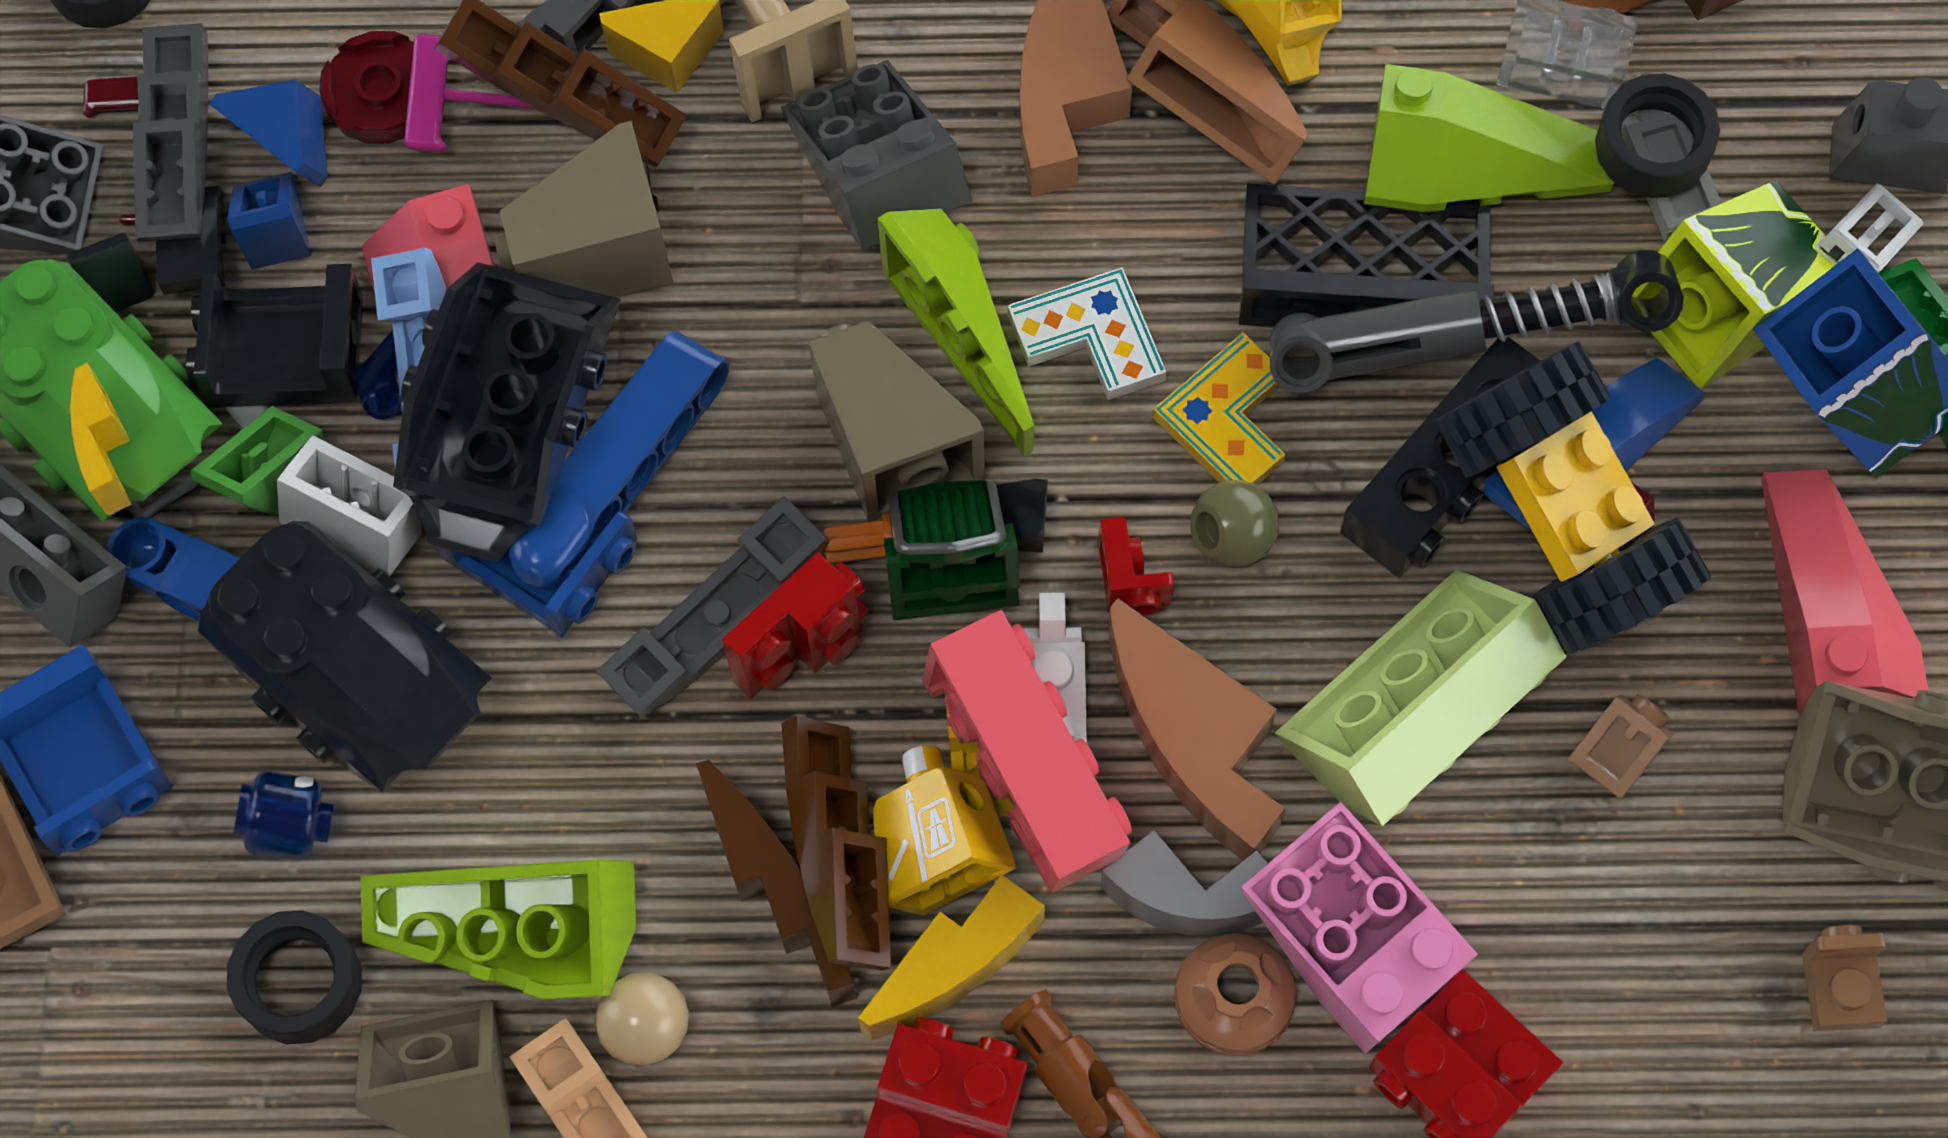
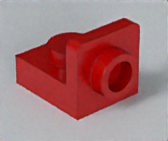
[1097,516,1175,617]

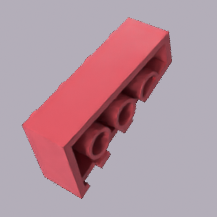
[922,609,1132,893]

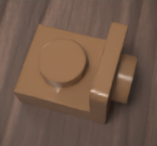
[1568,693,1674,799]
[1802,925,1887,1032]

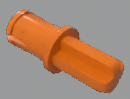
[823,512,893,564]

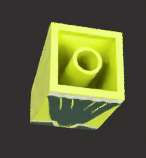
[1632,180,1843,389]

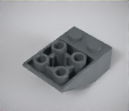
[781,60,972,251]
[0,115,103,254]

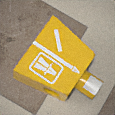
[873,745,1016,916]

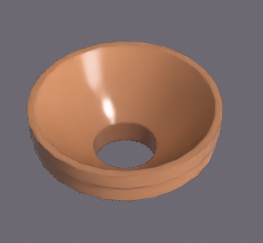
[1174,933,1296,1056]

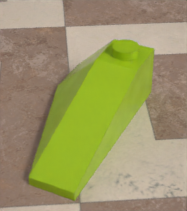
[1364,64,1614,212]
[878,209,1034,456]
[360,859,637,999]

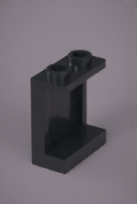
[186,264,363,408]

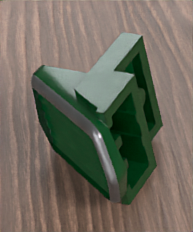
[884,480,1020,620]

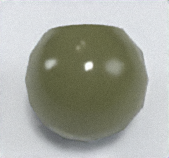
[1190,480,1279,567]

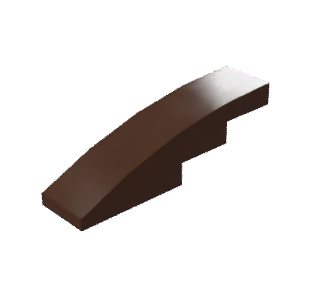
[434,0,687,168]
[781,716,891,971]
[696,759,857,1007]

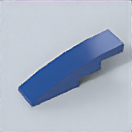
[1484,357,1705,532]

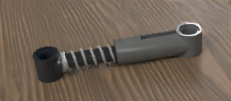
[1270,250,1684,393]

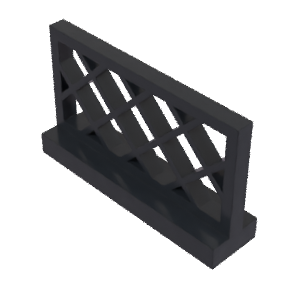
[1239,183,1494,327]

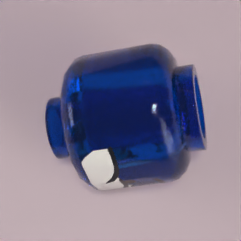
[233,771,334,861]

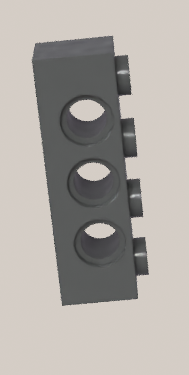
[0,464,127,647]

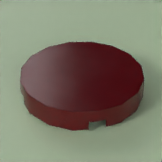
[319,31,414,144]

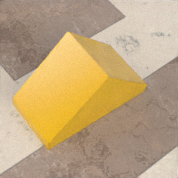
[599,0,725,93]

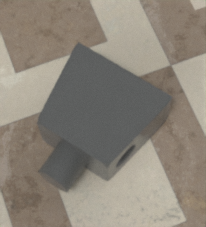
[1829,77,1948,194]

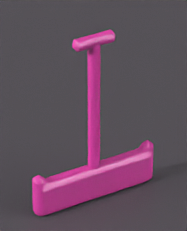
[404,34,570,152]

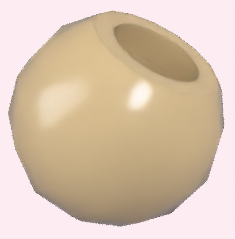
[595,973,689,1065]

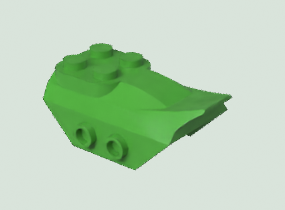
[0,259,222,522]

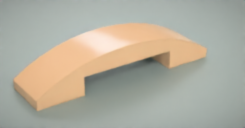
[509,1018,647,1138]

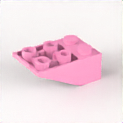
[1240,801,1478,1054]

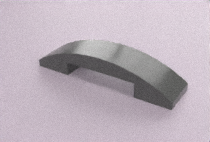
[596,496,829,718]

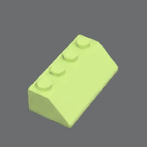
[1275,569,1566,826]

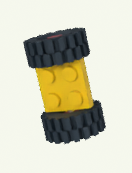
[1435,341,1711,655]

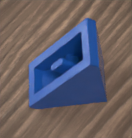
[209,80,328,187]
[227,171,311,270]

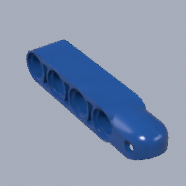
[509,331,730,588]
[106,517,240,621]

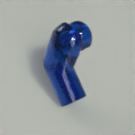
[356,331,401,420]

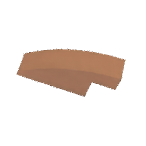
[1019,0,1132,197]
[1107,0,1309,185]
[1108,598,1285,861]

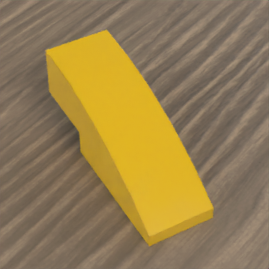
[858,875,1045,1040]

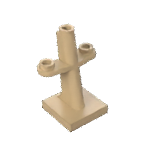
[719,0,858,123]

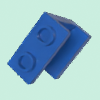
[436,511,637,637]
[0,644,173,856]

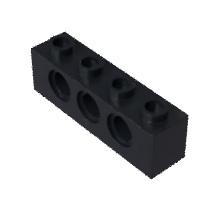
[1340,337,1541,579]

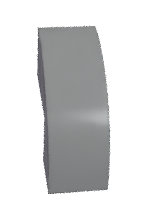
[1101,830,1268,936]

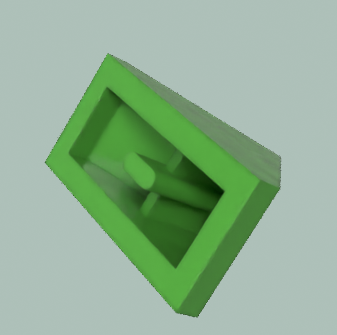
[191,406,323,517]

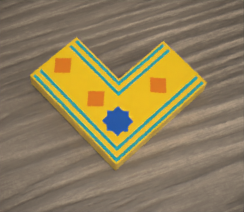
[1152,332,1285,486]

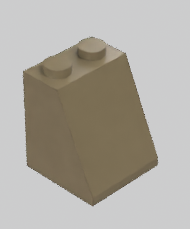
[494,121,674,298]
[809,321,985,521]

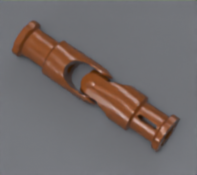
[1000,989,1161,1138]

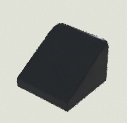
[67,233,154,312]
[996,479,1048,553]

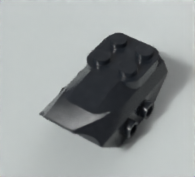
[393,262,621,562]
[198,521,492,792]

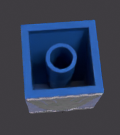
[1753,248,1948,478]

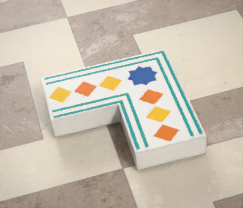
[1007,267,1166,400]

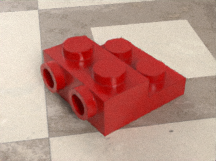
[722,552,869,699]
[1369,969,1563,1138]
[863,1017,1028,1138]

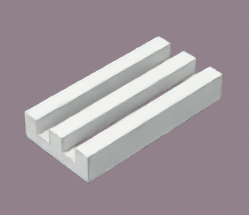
[1819,183,1924,273]

